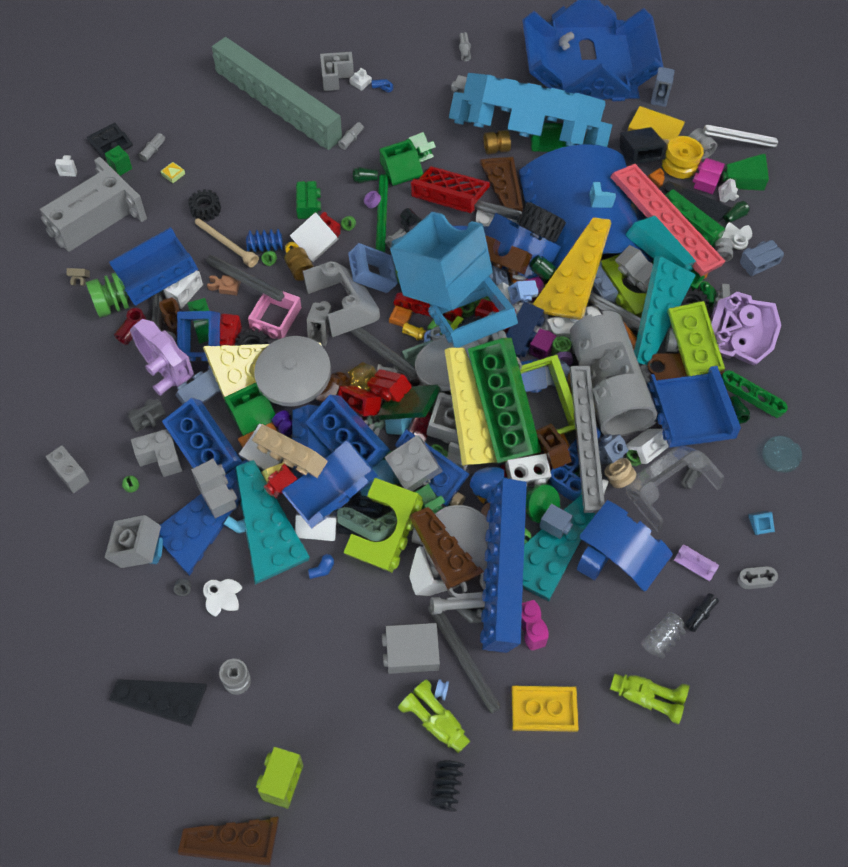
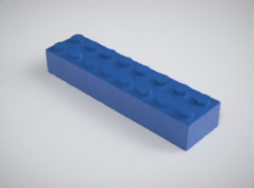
[480,478,527,653]

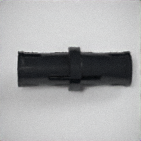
[684,593,719,632]

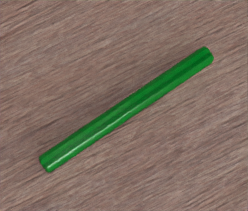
[376,174,388,253]

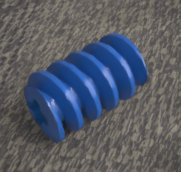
[246,229,283,252]

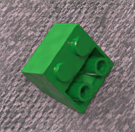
[379,139,423,186]
[224,383,275,436]

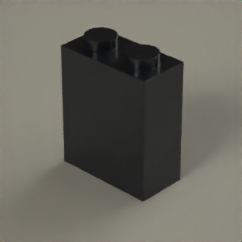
[620,127,666,164]

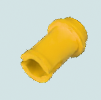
[402,322,426,341]

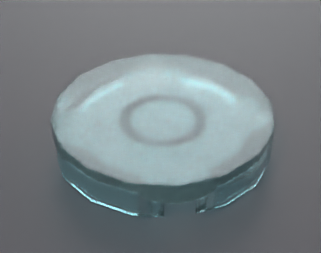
[762,436,802,473]

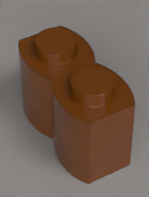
[159,297,180,341]

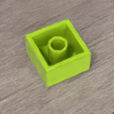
[256,747,303,809]

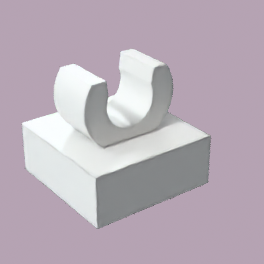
[349,68,372,91]
[55,155,77,176]
[718,178,739,203]

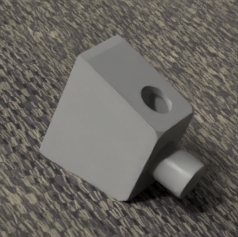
[307,301,331,346]

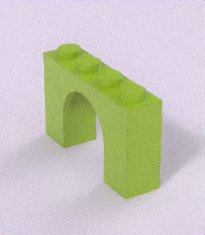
[601,254,647,318]
[344,478,423,573]

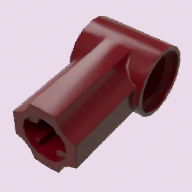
[114,308,146,345]

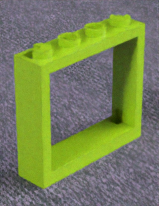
[520,355,576,435]

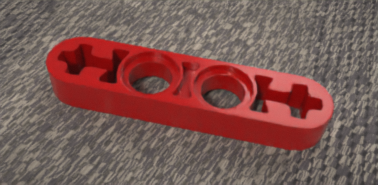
[393,293,463,322]

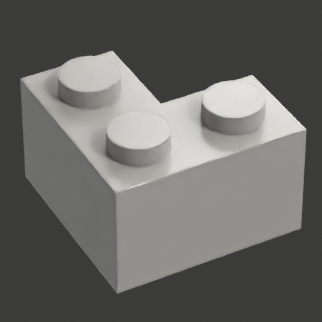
[320,52,354,91]
[615,245,653,292]
[131,429,182,477]
[191,459,237,518]

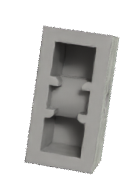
[45,446,90,494]

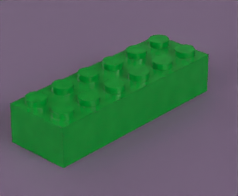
[468,338,541,463]

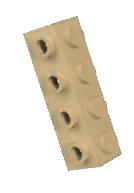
[252,424,328,478]

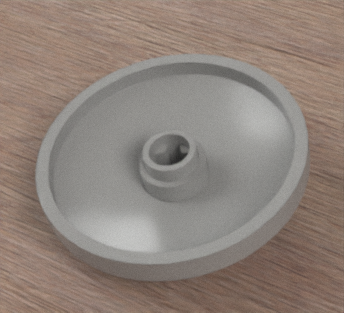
[254,336,331,406]

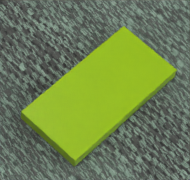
[667,301,725,376]

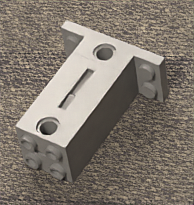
[40,157,147,252]

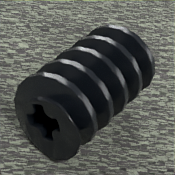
[429,760,465,812]

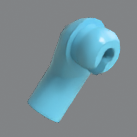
[224,516,246,534]

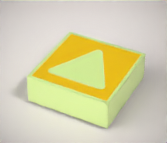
[161,162,185,183]

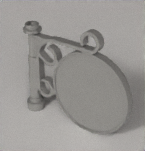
[415,311,522,391]
[423,505,489,614]

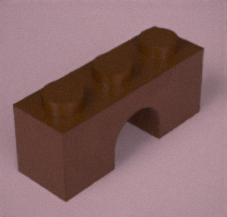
[485,235,532,275]

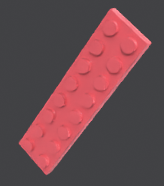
[610,164,726,276]

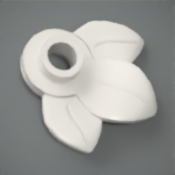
[722,222,752,250]
[203,579,242,617]

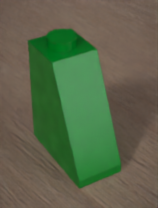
[721,154,769,191]

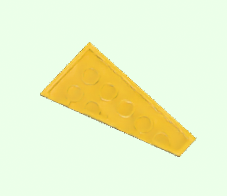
[532,218,611,320]

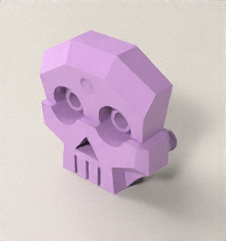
[710,292,781,366]
[130,319,194,396]

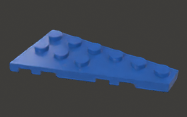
[158,460,248,576]

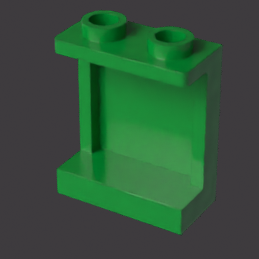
[531,123,567,152]

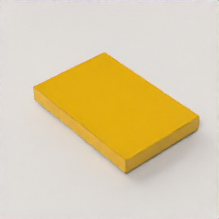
[628,106,685,140]
[511,686,579,732]

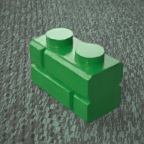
[296,181,321,219]

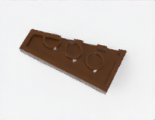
[480,157,523,211]
[409,507,484,590]
[178,817,279,866]

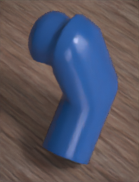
[371,79,393,92]
[308,554,334,579]

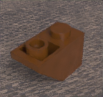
[316,371,352,402]

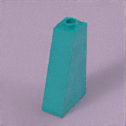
[625,216,696,272]

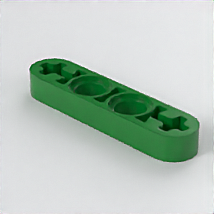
[721,370,788,418]

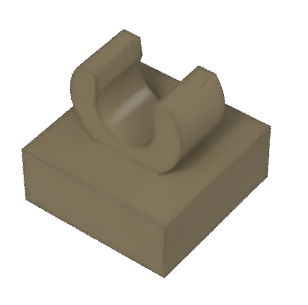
[67,268,90,286]

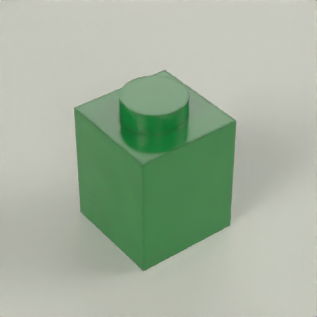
[105,145,132,176]

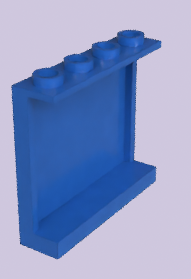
[109,227,199,306]
[647,366,741,448]

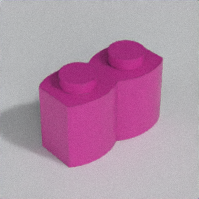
[692,158,725,194]
[521,600,549,651]

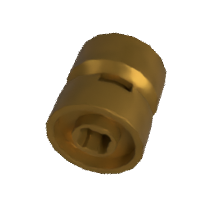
[483,130,511,154]
[284,247,314,281]

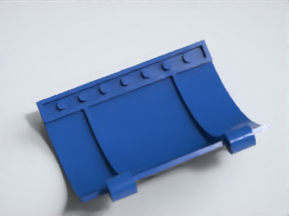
[518,144,653,271]

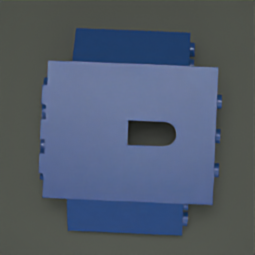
[522,0,664,101]

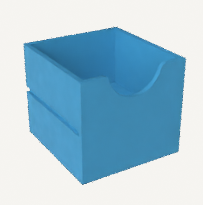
[390,212,493,311]

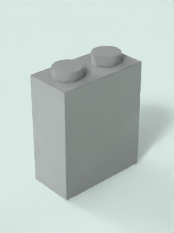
[382,623,440,674]

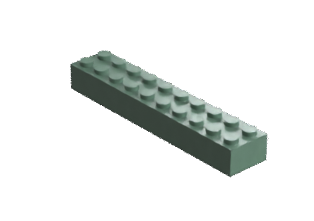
[212,37,342,150]

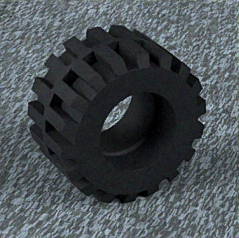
[517,202,566,242]

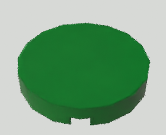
[526,484,560,524]

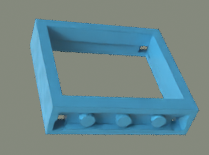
[428,276,518,348]

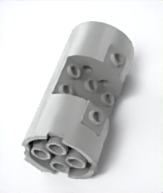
[569,311,657,436]

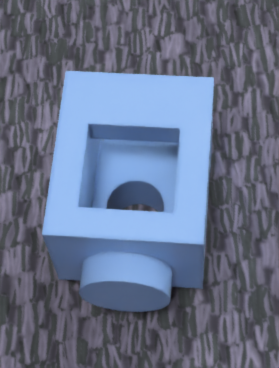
[508,280,538,305]

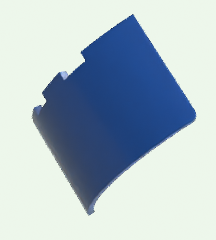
[485,213,561,282]
[282,440,378,529]
[580,500,673,591]

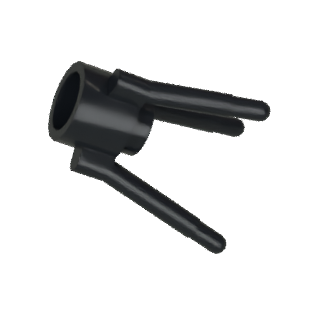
[400,208,422,233]

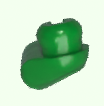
[700,281,716,307]

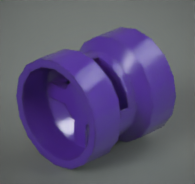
[272,410,292,437]

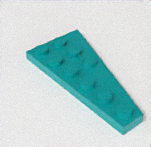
[634,256,696,366]
[235,460,310,585]
[523,495,596,602]

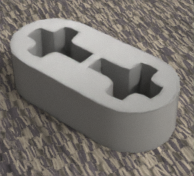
[737,566,778,589]

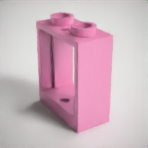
[248,291,302,339]

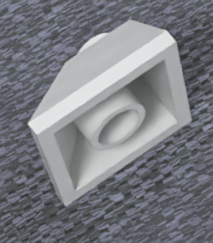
[409,547,459,596]

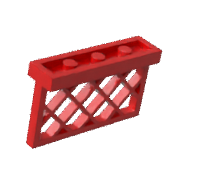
[411,166,490,213]

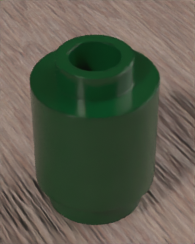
[529,255,556,281]

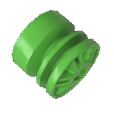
[86,272,129,318]

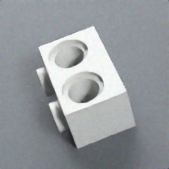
[164,271,203,309]
[505,454,551,487]

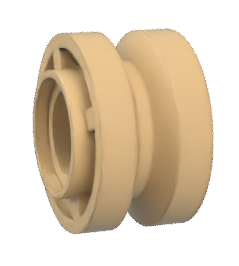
[605,458,637,488]

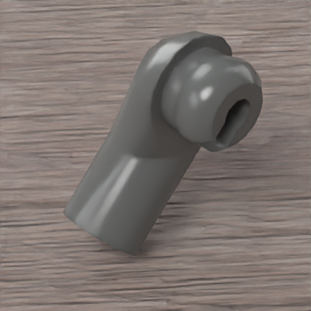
[457,607,484,623]

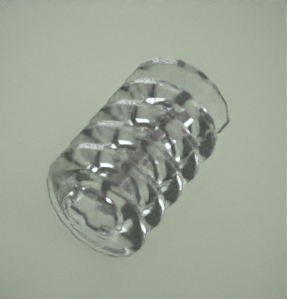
[641,612,686,659]

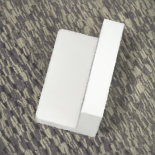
[626,429,669,464]
[295,511,337,541]

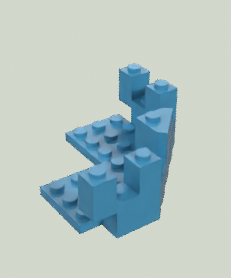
[449,73,612,147]

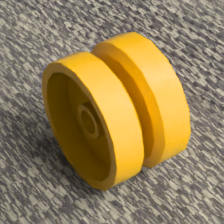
[662,136,704,179]

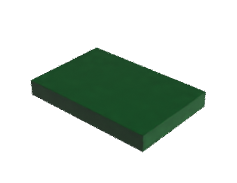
[377,384,441,420]

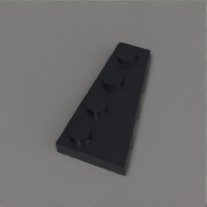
[659,180,732,223]
[109,679,207,727]

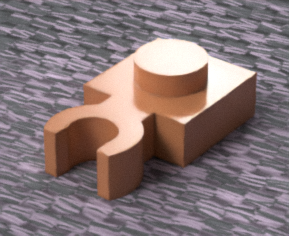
[207,275,241,296]

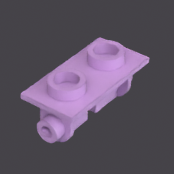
[674,544,719,581]

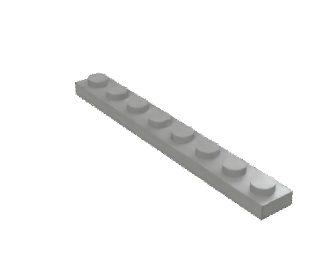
[570,366,605,513]

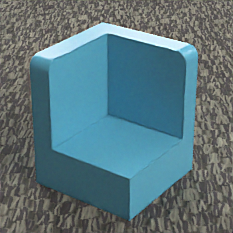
[589,182,616,208]
[385,418,413,435]

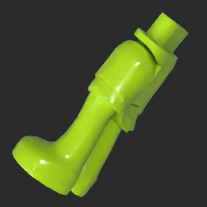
[610,674,690,724]
[398,679,470,753]

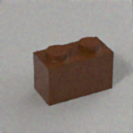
[536,423,571,469]

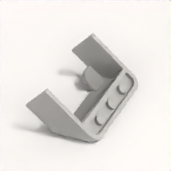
[303,261,380,337]

